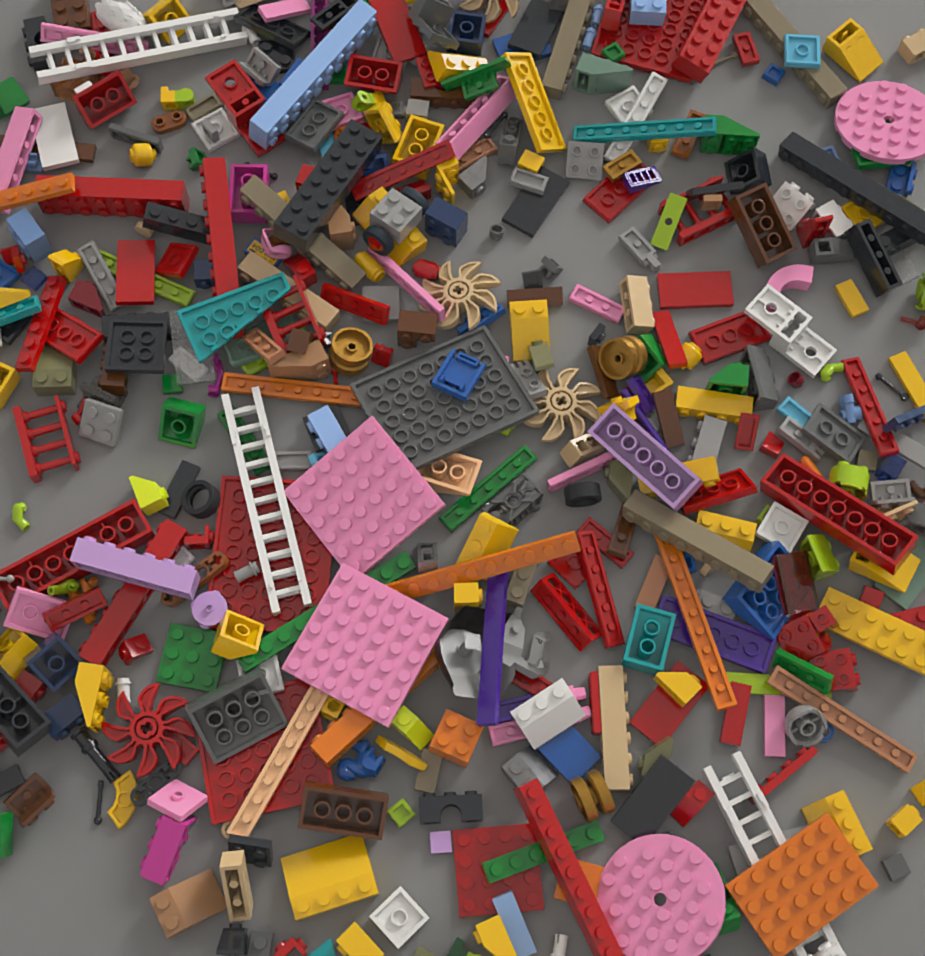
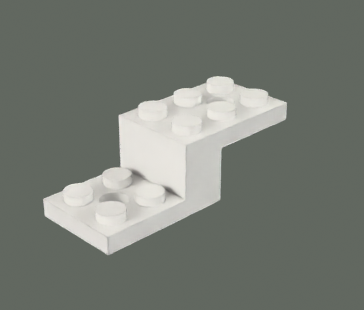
[744,284,837,378]

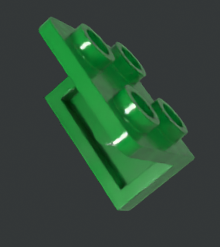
[0,77,30,120]

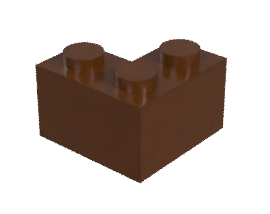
[397,310,438,349]

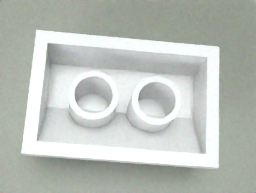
[510,678,586,750]

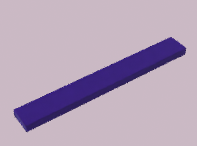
[476,572,509,727]

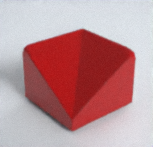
[759,431,784,460]

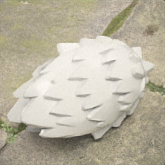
[95,0,147,39]

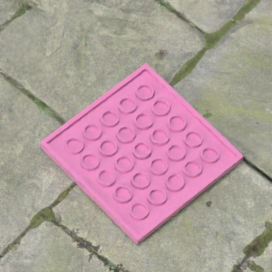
[284,416,446,574]
[281,563,449,728]

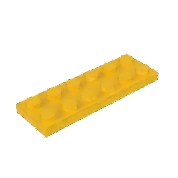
[501,52,567,153]
[818,587,925,676]

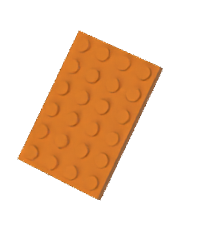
[724,813,879,956]

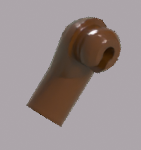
[910,480,925,499]

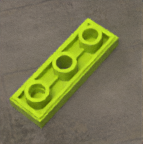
[650,192,687,251]

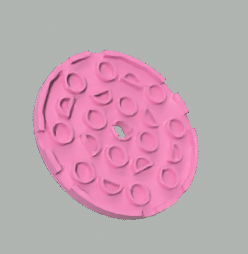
[834,80,925,164]
[597,834,726,956]

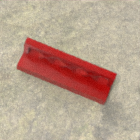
[530,573,601,652]

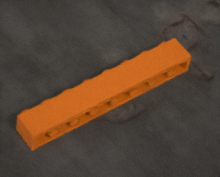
[310,641,440,768]

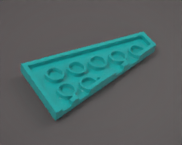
[177,272,291,364]

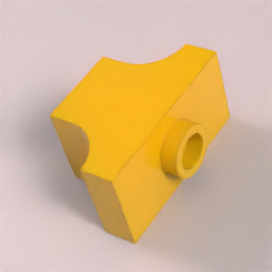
[597,395,640,420]

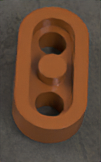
[151,110,187,135]

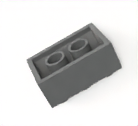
[739,345,780,412]

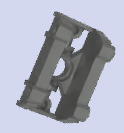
[481,473,544,527]

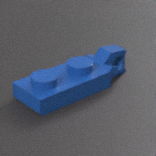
[456,302,506,336]

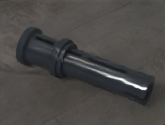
[70,726,121,784]

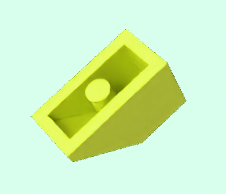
[129,476,169,516]
[391,705,434,751]

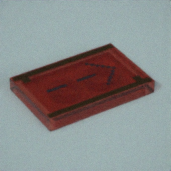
[772,550,819,615]

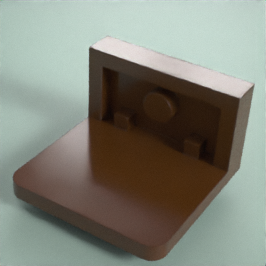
[3,772,56,828]

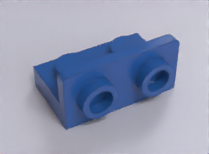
[886,162,918,198]

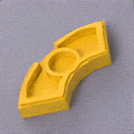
[375,735,428,771]
[107,770,139,830]

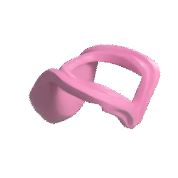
[261,228,292,259]

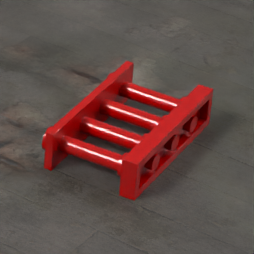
[658,175,735,247]
[263,275,327,354]
[12,395,81,483]

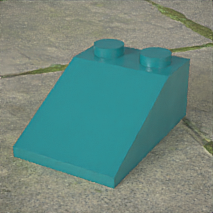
[620,603,676,676]

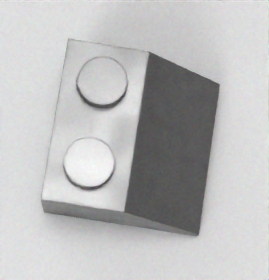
[501,744,559,789]

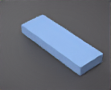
[492,890,537,956]

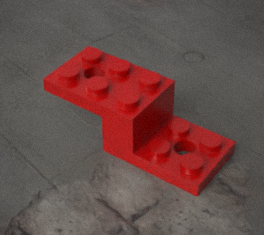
[205,59,286,158]

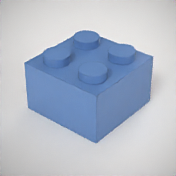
[6,208,54,263]

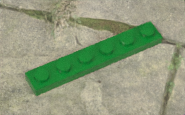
[481,820,605,884]

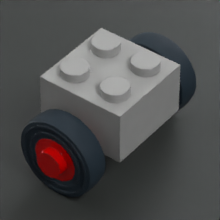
[362,187,429,256]

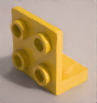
[434,157,459,206]

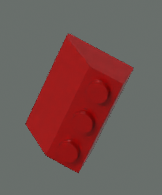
[344,54,403,94]
[72,70,137,129]

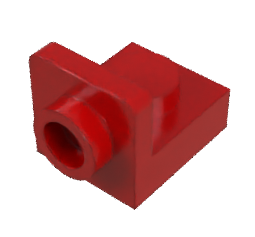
[184,525,215,550]
[809,605,839,632]

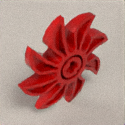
[101,683,196,778]

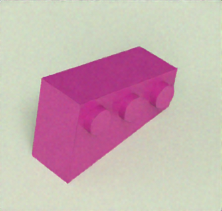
[139,815,198,886]

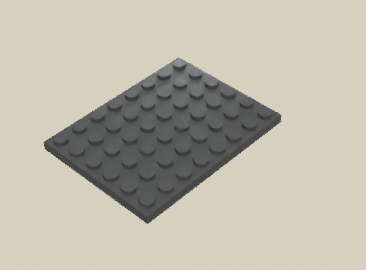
[350,325,539,470]

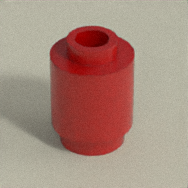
[412,258,441,281]

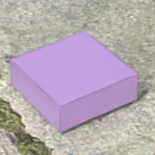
[430,830,452,854]

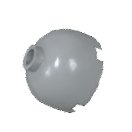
[784,705,828,747]

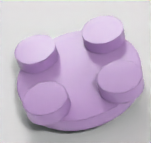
[191,590,228,629]

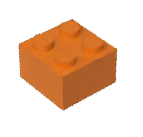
[429,709,484,768]

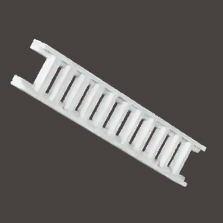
[28,7,248,85]
[221,386,313,616]
[701,751,841,956]

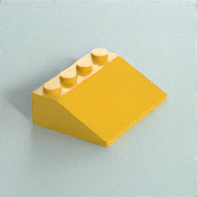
[280,836,380,921]

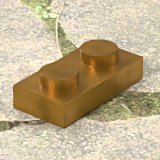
[602,149,642,183]

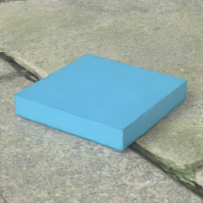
[784,34,821,69]

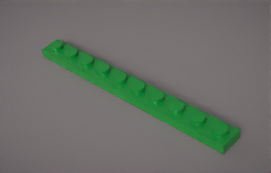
[236,551,416,673]

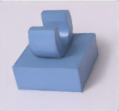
[24,153,44,175]

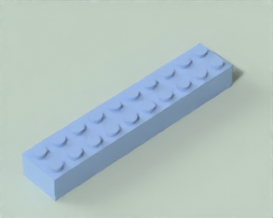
[249,0,377,150]

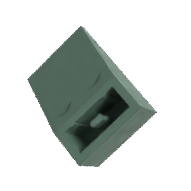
[573,52,633,95]

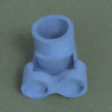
[838,394,862,424]

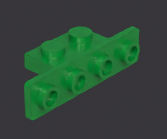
[441,57,512,101]

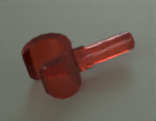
[900,316,925,330]

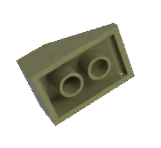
[32,344,78,396]

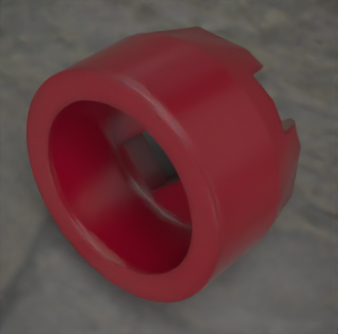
[787,371,805,388]

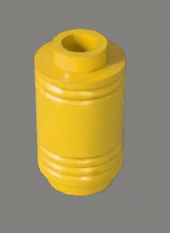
[354,251,386,283]

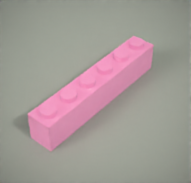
[435,75,516,160]
[0,106,43,214]

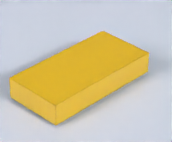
[834,279,869,318]

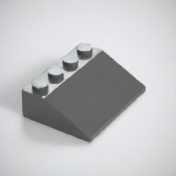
[185,666,289,765]

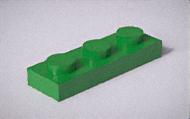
[773,648,834,695]

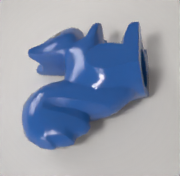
[336,740,386,782]

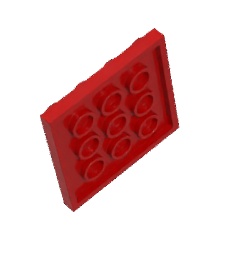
[452,823,544,918]

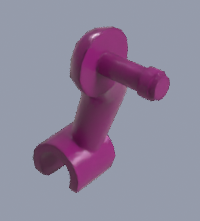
[208,353,224,398]

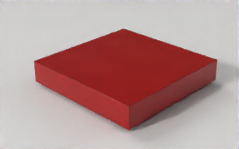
[155,242,200,279]
[547,552,586,590]

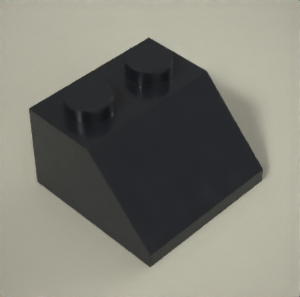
[724,147,772,195]

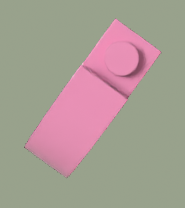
[766,264,814,313]

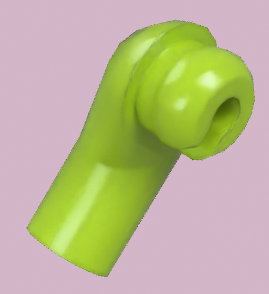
[12,502,31,532]
[47,579,79,596]

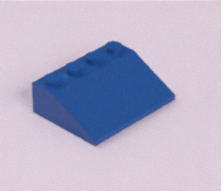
[722,541,814,640]

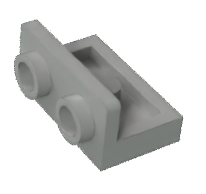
[239,47,282,87]
[869,478,915,509]

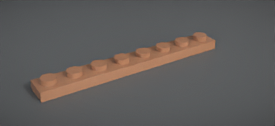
[766,665,919,774]

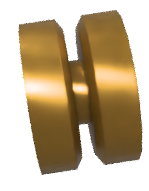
[329,327,373,376]
[598,335,648,380]
[569,768,616,823]

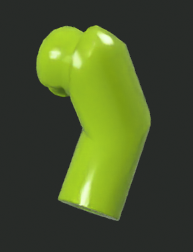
[819,362,844,382]

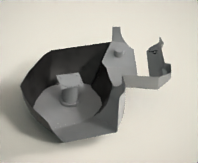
[434,606,550,698]

